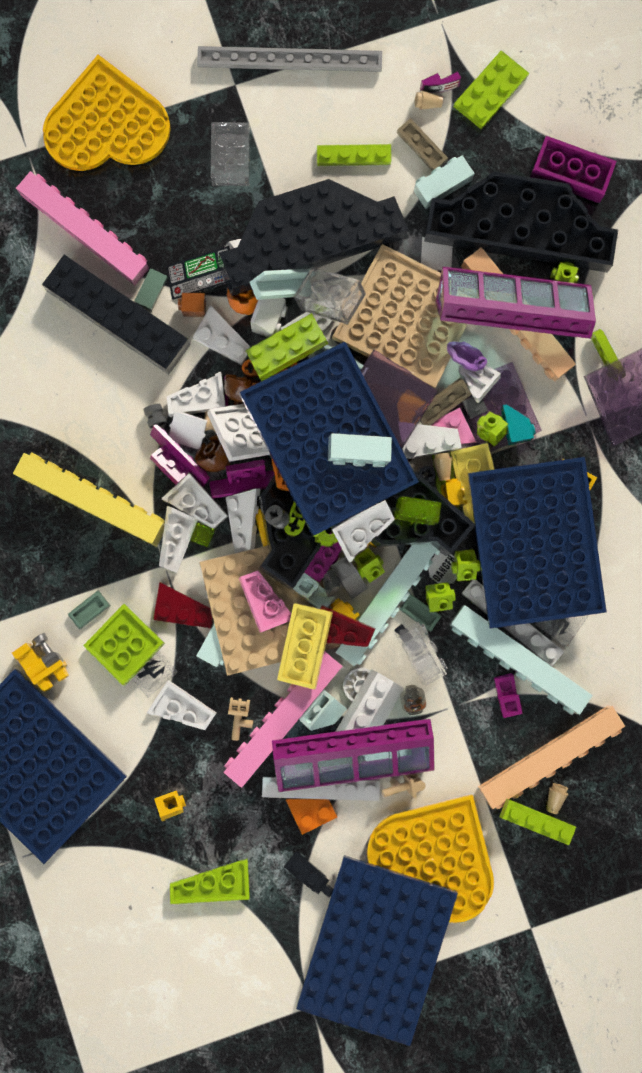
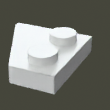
[458,365,501,403]

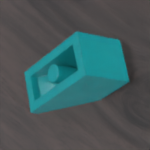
[500,404,536,446]

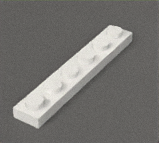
[461,580,564,666]
[262,777,380,801]

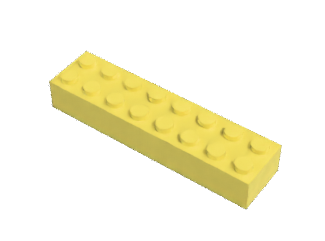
[13,453,165,547]

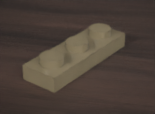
[397,118,448,171]
[415,378,472,426]

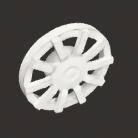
[343,668,371,702]

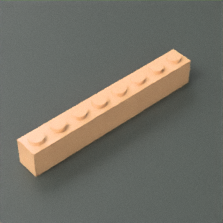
[461,247,576,382]
[478,705,625,809]

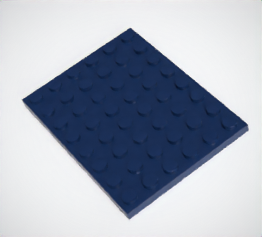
[239,342,419,536]
[467,457,607,629]
[0,669,127,864]
[296,855,458,1046]

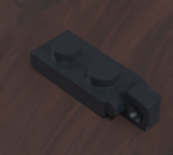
[284,851,333,898]

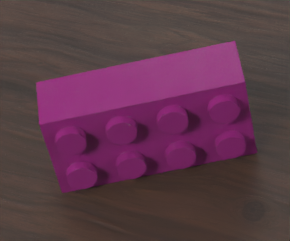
[530,136,617,203]

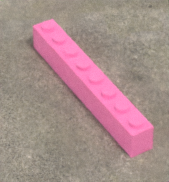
[16,171,149,286]
[224,651,343,788]

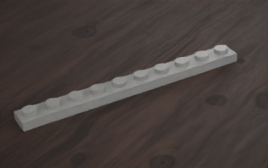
[197,46,382,72]

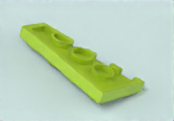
[170,858,250,904]

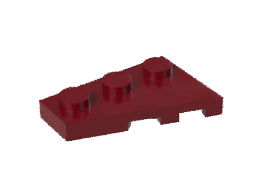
[153,582,213,629]
[320,605,376,647]

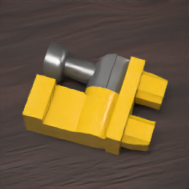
[12,633,69,692]

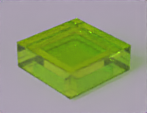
[190,523,215,547]

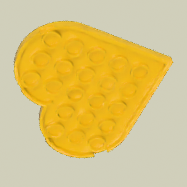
[43,54,170,171]
[367,794,494,923]

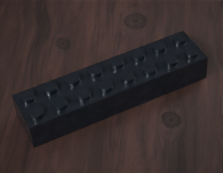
[42,254,190,375]

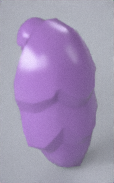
[447,342,487,371]

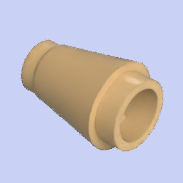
[415,90,443,110]
[433,453,452,481]
[547,783,568,814]

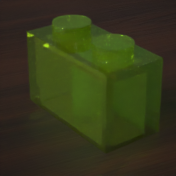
[395,496,441,525]

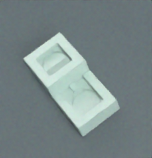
[293,573,335,609]

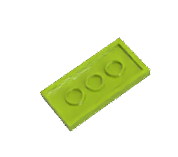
[453,50,529,130]
[245,313,329,381]

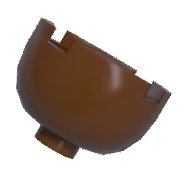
[224,374,261,405]
[195,434,231,472]

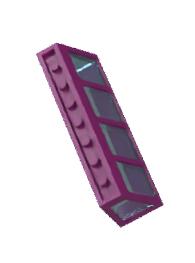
[435,267,596,339]
[272,719,435,792]

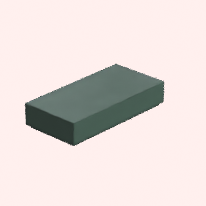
[134,268,168,311]
[68,590,111,629]
[399,594,442,632]

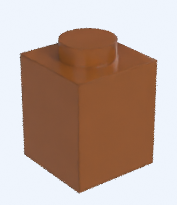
[178,293,206,317]

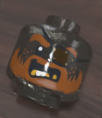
[400,685,427,715]

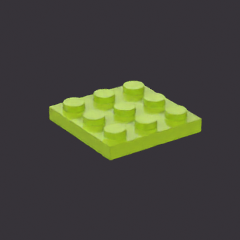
[83,604,165,686]

